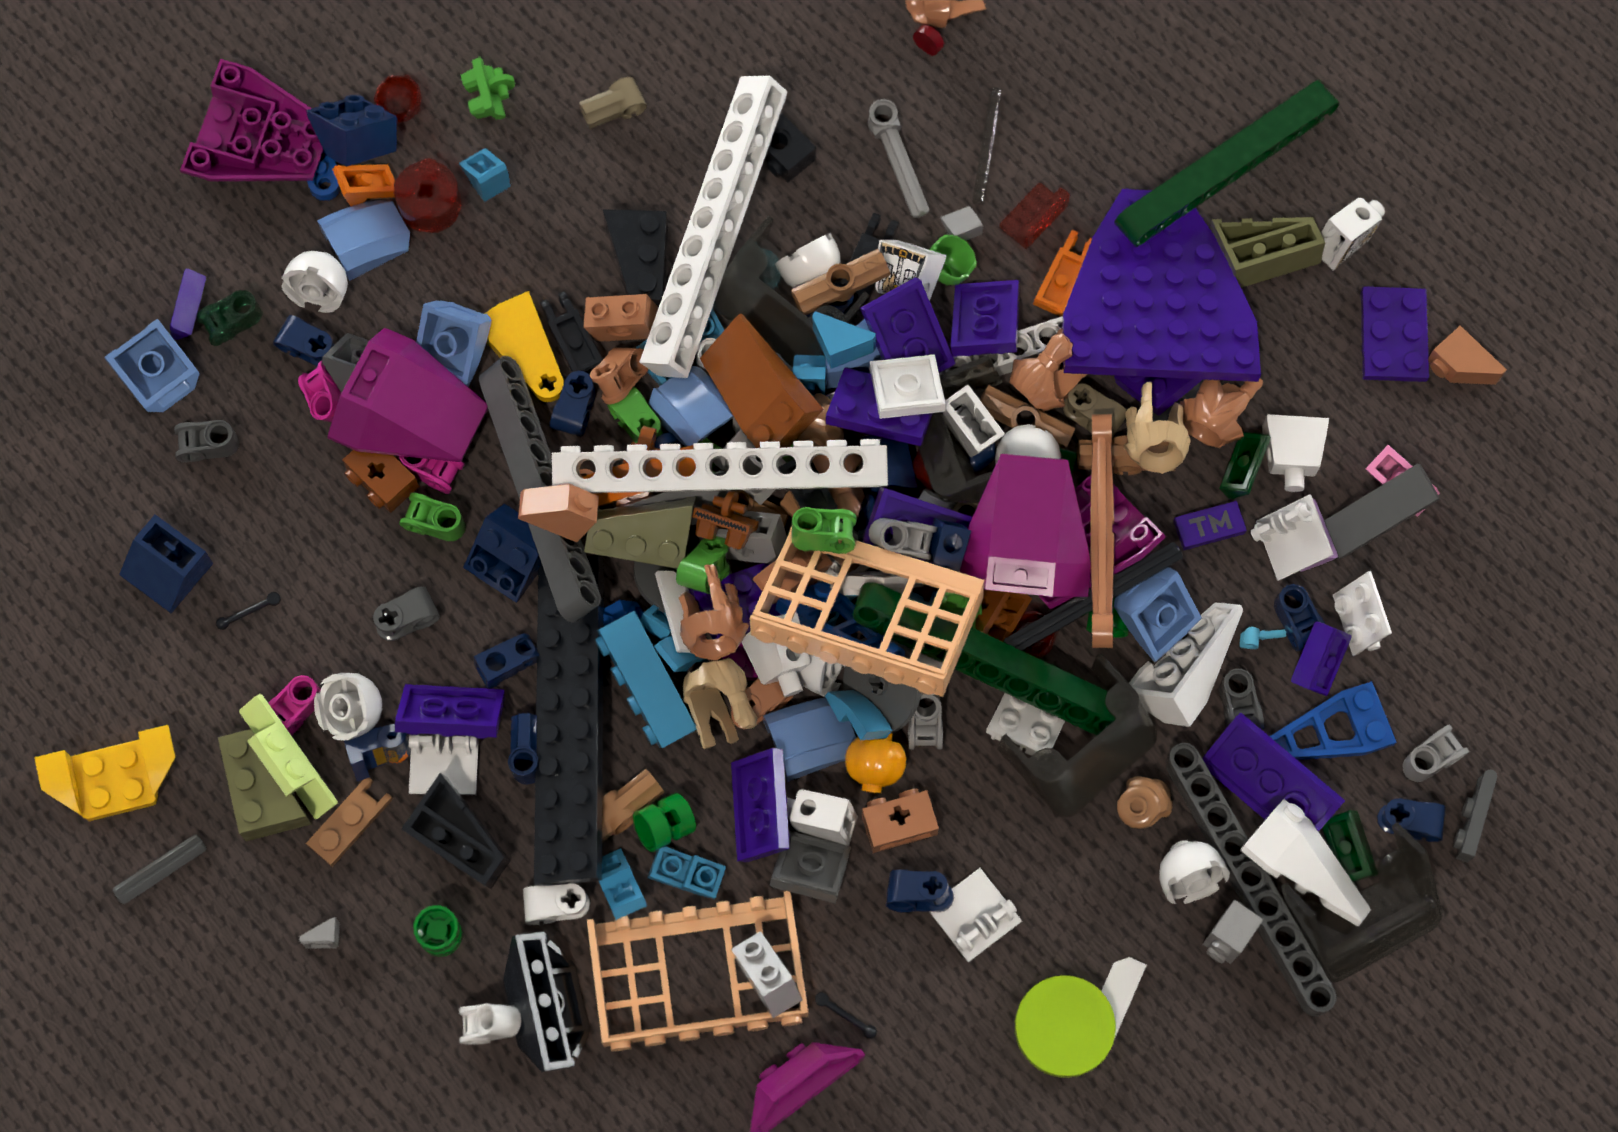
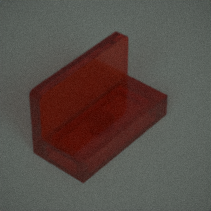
[999,183,1070,250]

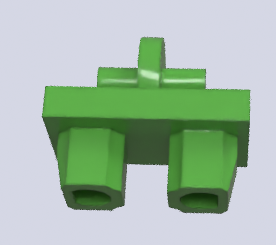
[461,57,515,120]

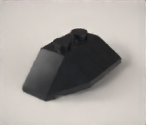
[503,932,590,1072]

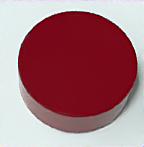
[913,25,944,56]

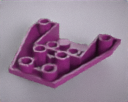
[180,59,324,181]
[327,328,488,462]
[959,453,1091,597]
[1038,475,1166,610]

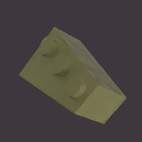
[1210,217,1325,288]
[584,496,696,569]
[218,729,311,841]

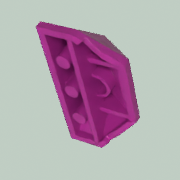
[750,1042,865,1132]

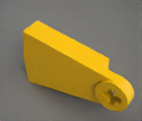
[484,291,564,402]

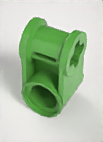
[607,387,663,443]
[399,493,466,541]
[791,507,857,554]
[676,536,730,594]

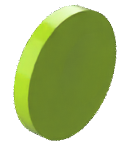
[1015,976,1116,1078]

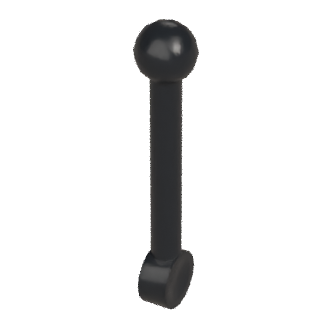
[216,592,281,630]
[815,992,877,1039]

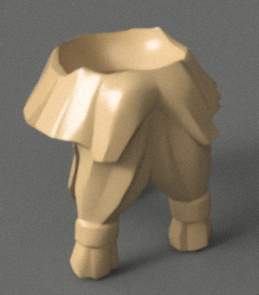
[1124,382,1191,474]
[683,658,757,749]

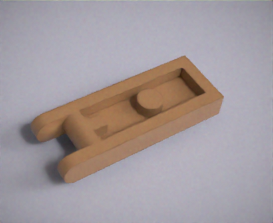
[306,778,393,867]

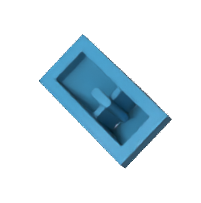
[458,148,511,202]
[812,311,876,369]

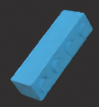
[595,611,697,748]

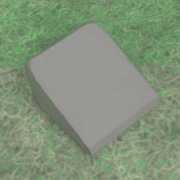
[941,206,983,241]
[299,917,340,949]

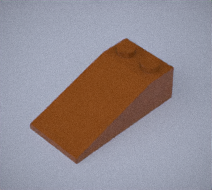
[700,314,824,448]

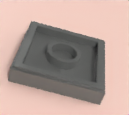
[770,831,851,904]

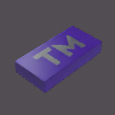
[1173,501,1247,551]

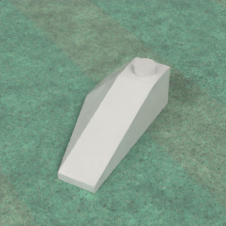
[1123,602,1243,727]
[1241,799,1371,926]

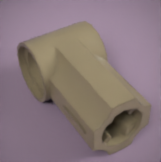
[579,77,647,129]

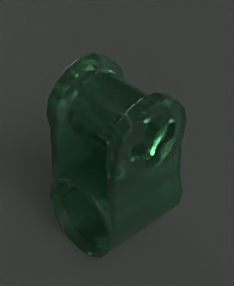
[196,290,262,346]

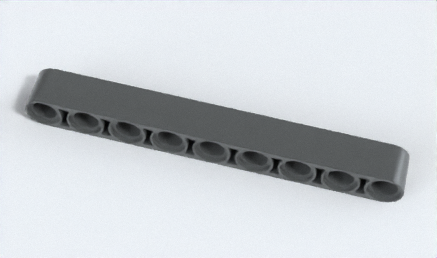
[479,356,601,623]
[1166,743,1336,1017]

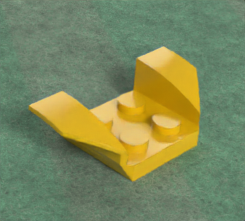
[34,725,176,821]

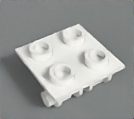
[1251,494,1334,581]
[1333,571,1392,656]
[986,693,1065,761]
[409,734,479,795]
[930,868,1022,962]

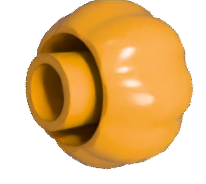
[845,733,907,793]

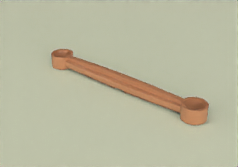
[1091,414,1114,648]

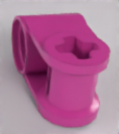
[298,361,341,422]
[399,456,464,494]
[268,675,321,736]

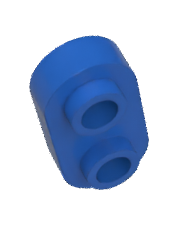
[307,151,341,201]

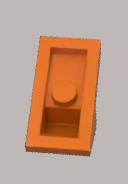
[333,164,399,206]

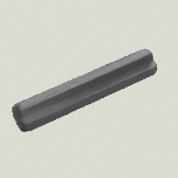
[113,834,207,904]

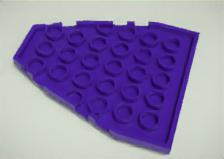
[1062,189,1261,382]

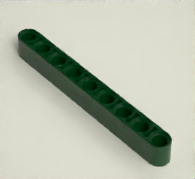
[1114,80,1340,247]
[852,582,1128,740]

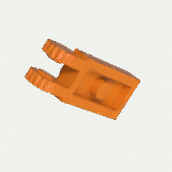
[1033,230,1092,317]

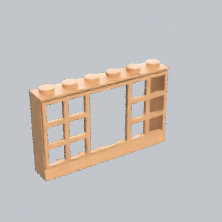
[750,527,984,697]
[587,891,808,1051]

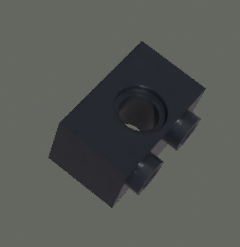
[764,112,816,183]

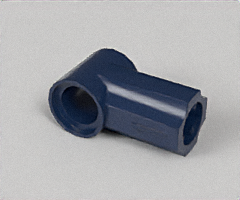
[508,713,539,785]

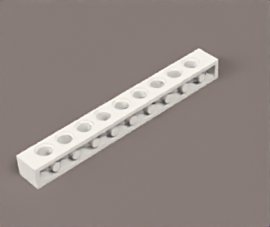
[639,76,787,378]
[552,439,888,493]

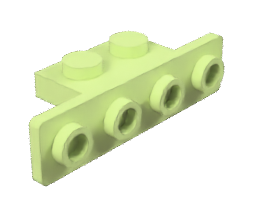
[239,694,338,819]

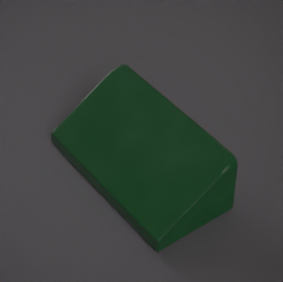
[1219,432,1271,499]
[1322,810,1379,882]

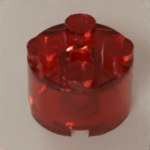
[394,158,461,233]

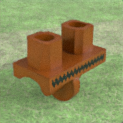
[692,490,760,550]

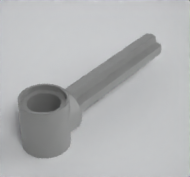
[868,99,929,218]

